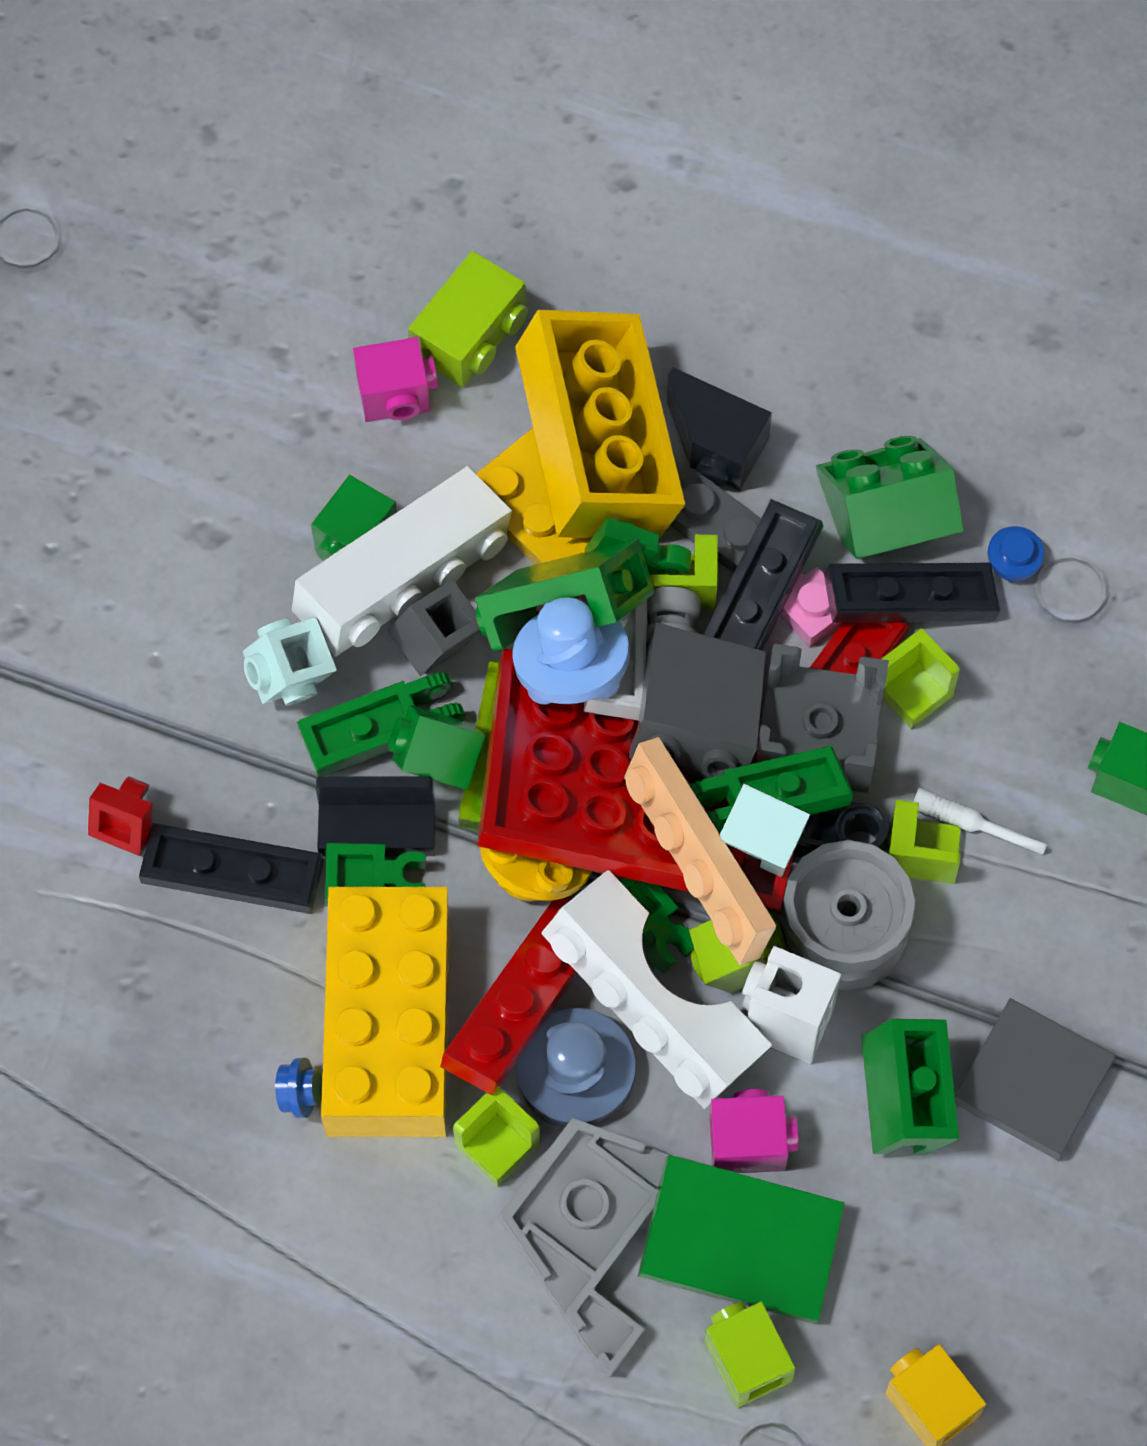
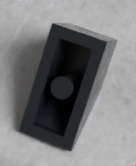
[667,367,772,491]

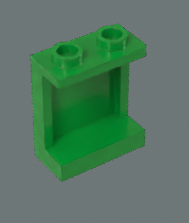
[475,539,655,651]

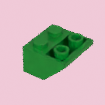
[816,436,964,559]

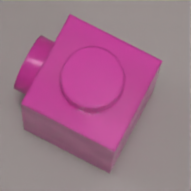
[353,337,438,422]
[709,1089,798,1173]

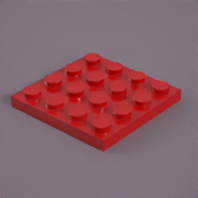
[477,648,719,892]

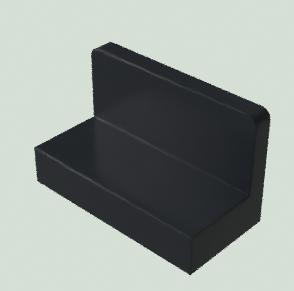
[316,776,436,857]

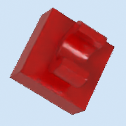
[88,776,153,856]

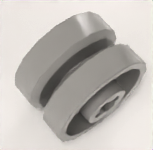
[780,840,916,991]

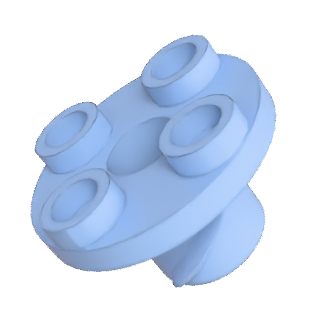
[513,597,630,704]

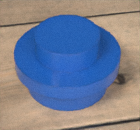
[987,526,1044,581]
[275,1057,322,1118]

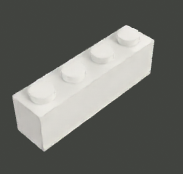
[291,466,512,657]

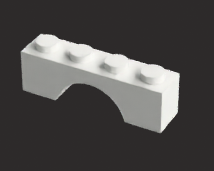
[541,870,772,1109]

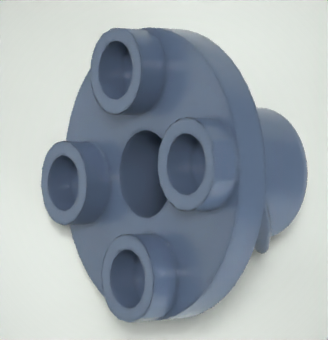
[516,1008,635,1126]

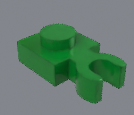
[585,517,691,575]
[325,843,426,906]
[618,877,694,973]

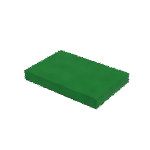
[637,1154,845,1324]

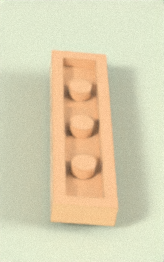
[624,737,777,966]

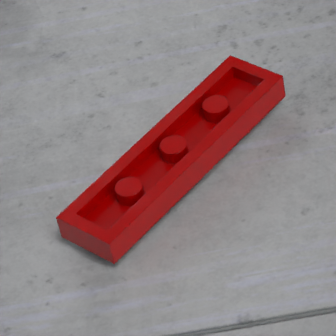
[440,897,578,1096]

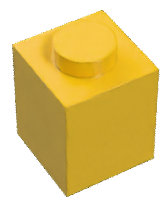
[885,1344,986,1446]

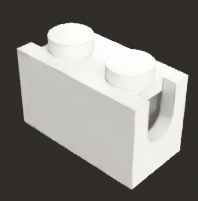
[740,946,841,1064]

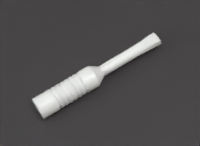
[913,788,1047,855]

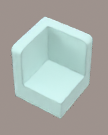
[720,784,810,877]

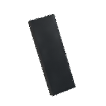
[704,499,824,651]
[824,562,1000,623]
[139,823,324,914]

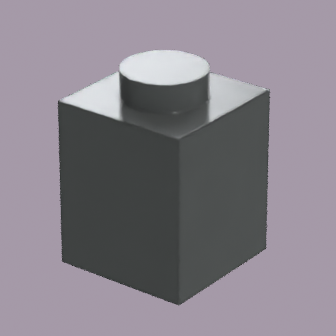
[388,579,480,677]

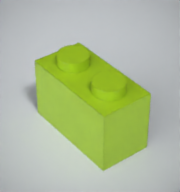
[408,250,528,388]

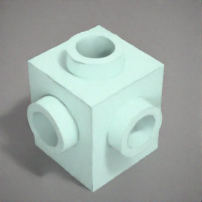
[242,617,337,706]

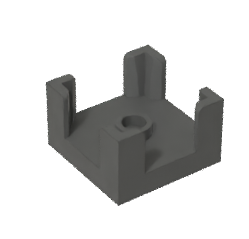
[755,643,889,793]

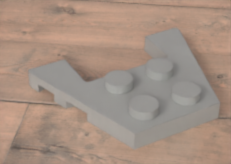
[497,1118,697,1377]

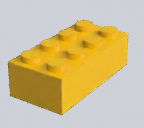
[515,310,685,539]
[321,887,450,1137]

